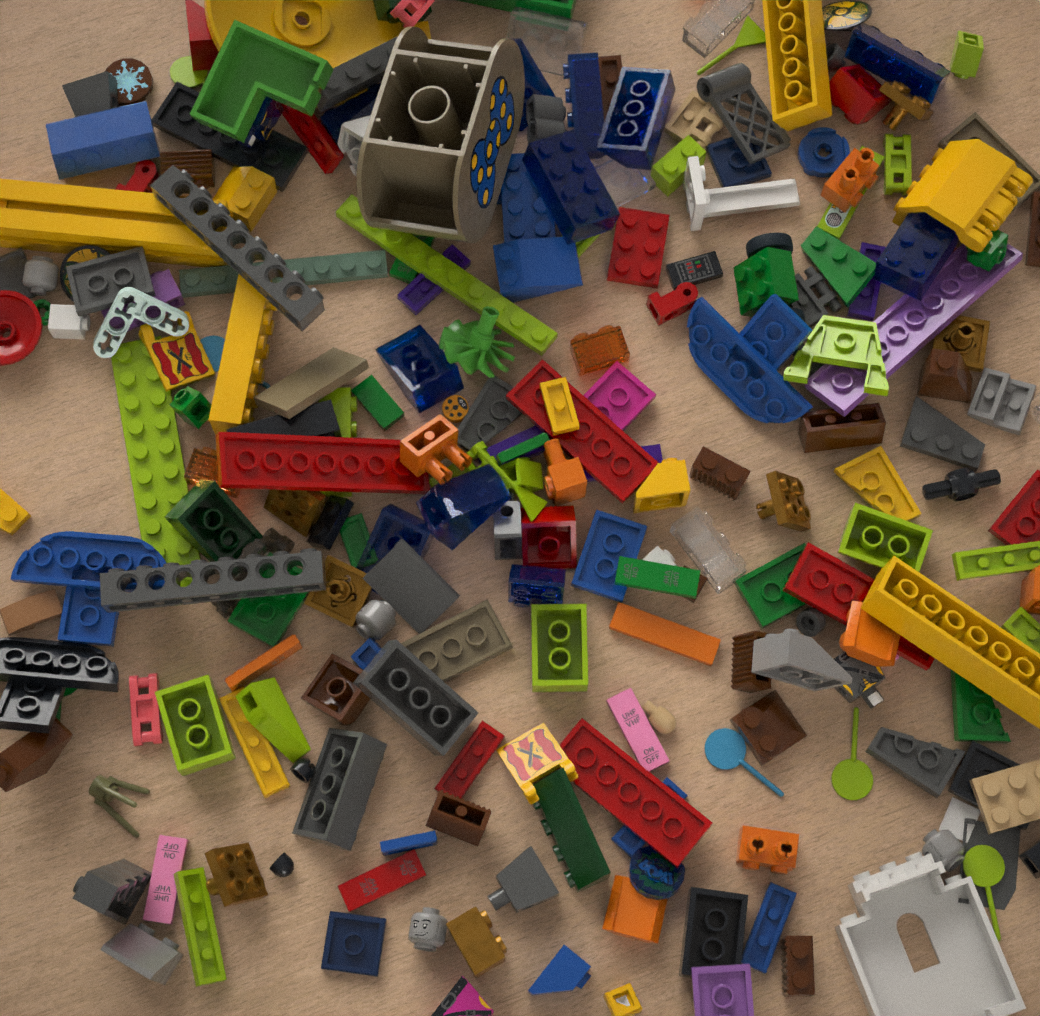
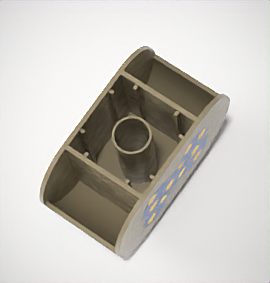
[356,26,525,243]

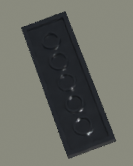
[152,81,308,192]

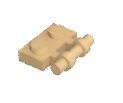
[664,90,724,148]

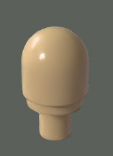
[642,700,676,734]

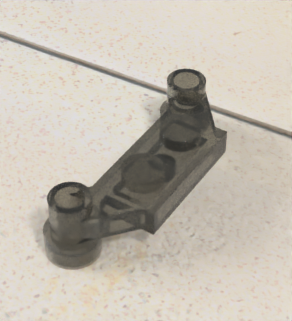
[211,528,295,618]

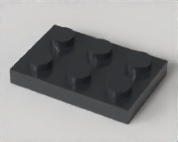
[948,741,1029,830]

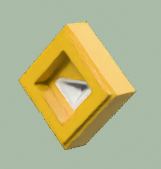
[603,983,642,1016]

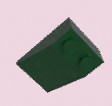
[165,479,265,562]

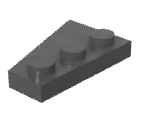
[457,376,522,452]

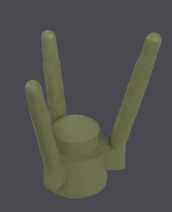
[89,775,150,838]

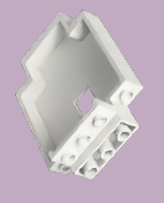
[835,851,1026,1016]

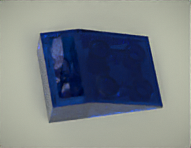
[416,464,511,550]
[508,564,566,608]

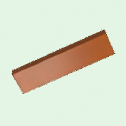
[609,602,721,666]

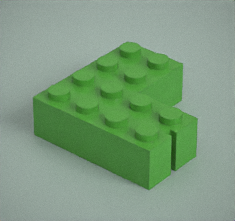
[190,20,334,143]

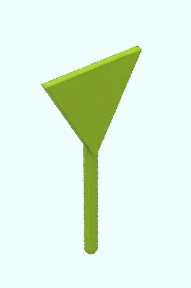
[697,15,766,75]
[475,445,548,522]

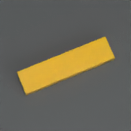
[219,687,290,799]

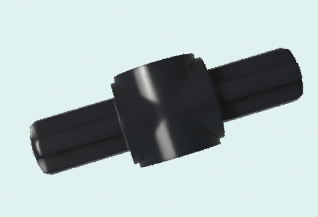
[922,468,1001,501]

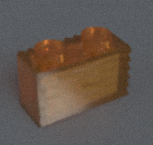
[570,325,630,376]
[184,447,241,498]

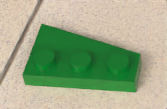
[801,226,879,308]
[950,669,1011,743]

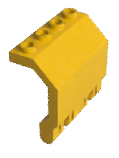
[892,139,1033,252]

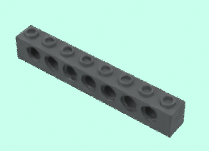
[150,165,325,332]
[100,548,327,613]

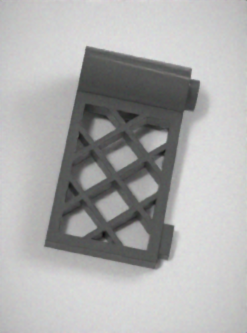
[697,63,791,165]

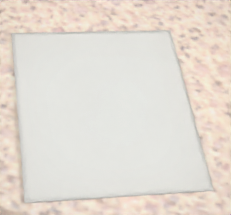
[939,797,980,843]

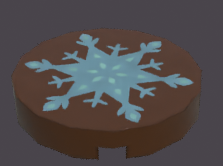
[105,58,153,106]

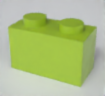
[650,135,707,197]

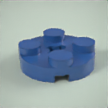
[798,127,850,178]

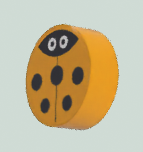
[442,395,469,423]

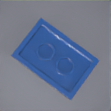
[571,510,647,603]

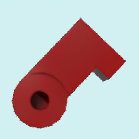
[115,160,159,193]
[646,282,698,326]

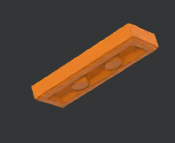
[225,634,302,692]

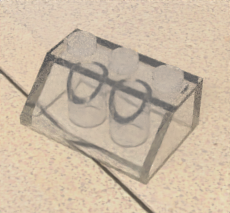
[506,6,588,79]

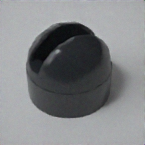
[290,758,315,783]
[269,852,294,877]

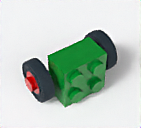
[733,232,806,323]

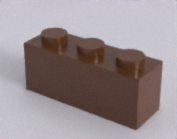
[798,403,886,453]

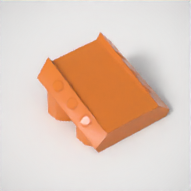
[839,601,900,667]
[602,875,669,944]

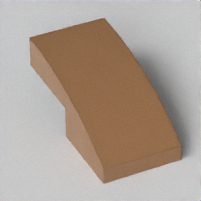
[0,589,62,636]

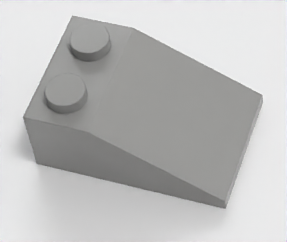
[752,629,853,691]
[100,923,183,985]

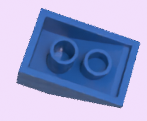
[493,236,583,303]

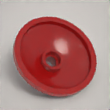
[0,290,43,366]

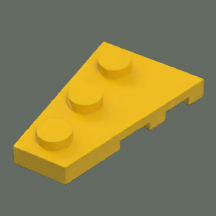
[833,446,922,522]

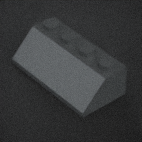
[292,728,387,851]

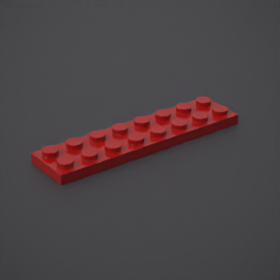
[216,432,430,495]

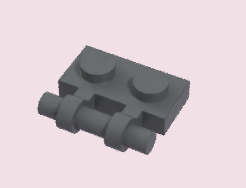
[789,266,842,328]

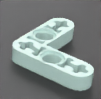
[93,287,189,358]

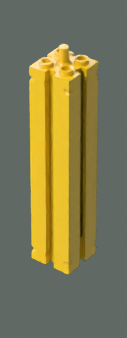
[0,178,233,267]

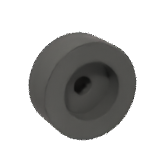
[826,43,846,70]
[796,607,826,637]

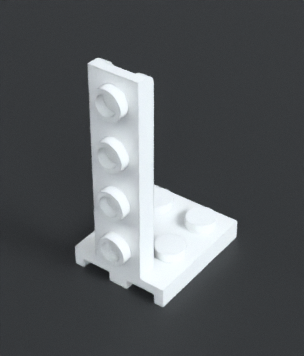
[683,156,800,231]

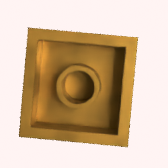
[446,906,507,978]

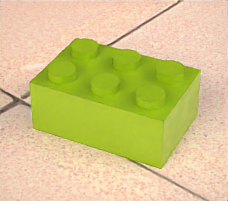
[531,604,588,692]
[155,675,236,776]

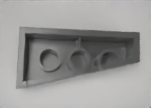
[72,859,152,925]

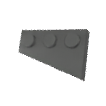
[900,396,985,471]
[865,727,966,798]

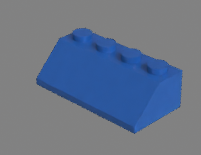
[46,101,160,180]

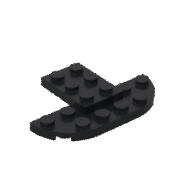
[0,637,119,734]

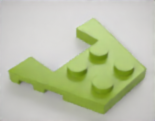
[783,315,889,396]

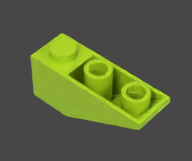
[236,677,311,763]

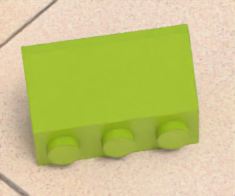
[838,503,933,572]

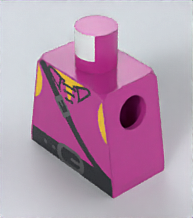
[431,976,494,1016]

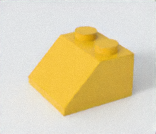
[212,166,277,232]
[633,458,690,514]

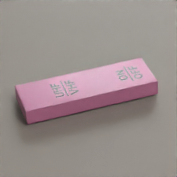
[606,688,669,772]
[143,835,188,925]

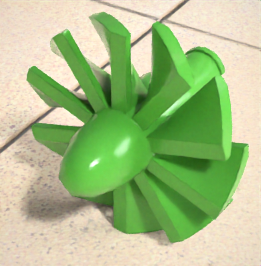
[439,306,515,378]

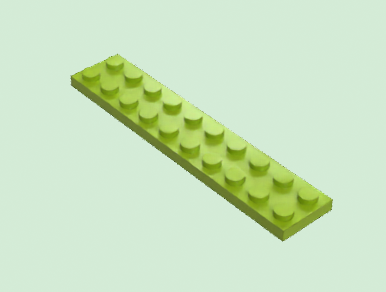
[109,336,201,587]

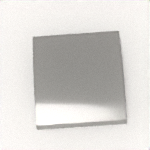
[967,367,1037,435]

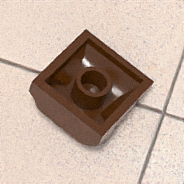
[301,653,370,725]
[730,690,807,766]

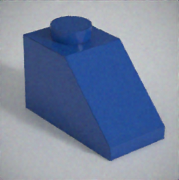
[528,945,591,996]

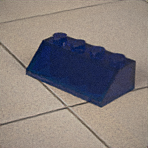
[844,23,951,104]
[597,67,676,170]

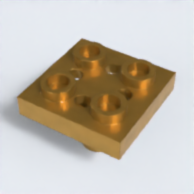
[879,81,934,131]
[931,315,990,373]
[756,471,811,532]
[264,489,326,537]
[304,555,373,628]
[204,842,268,907]

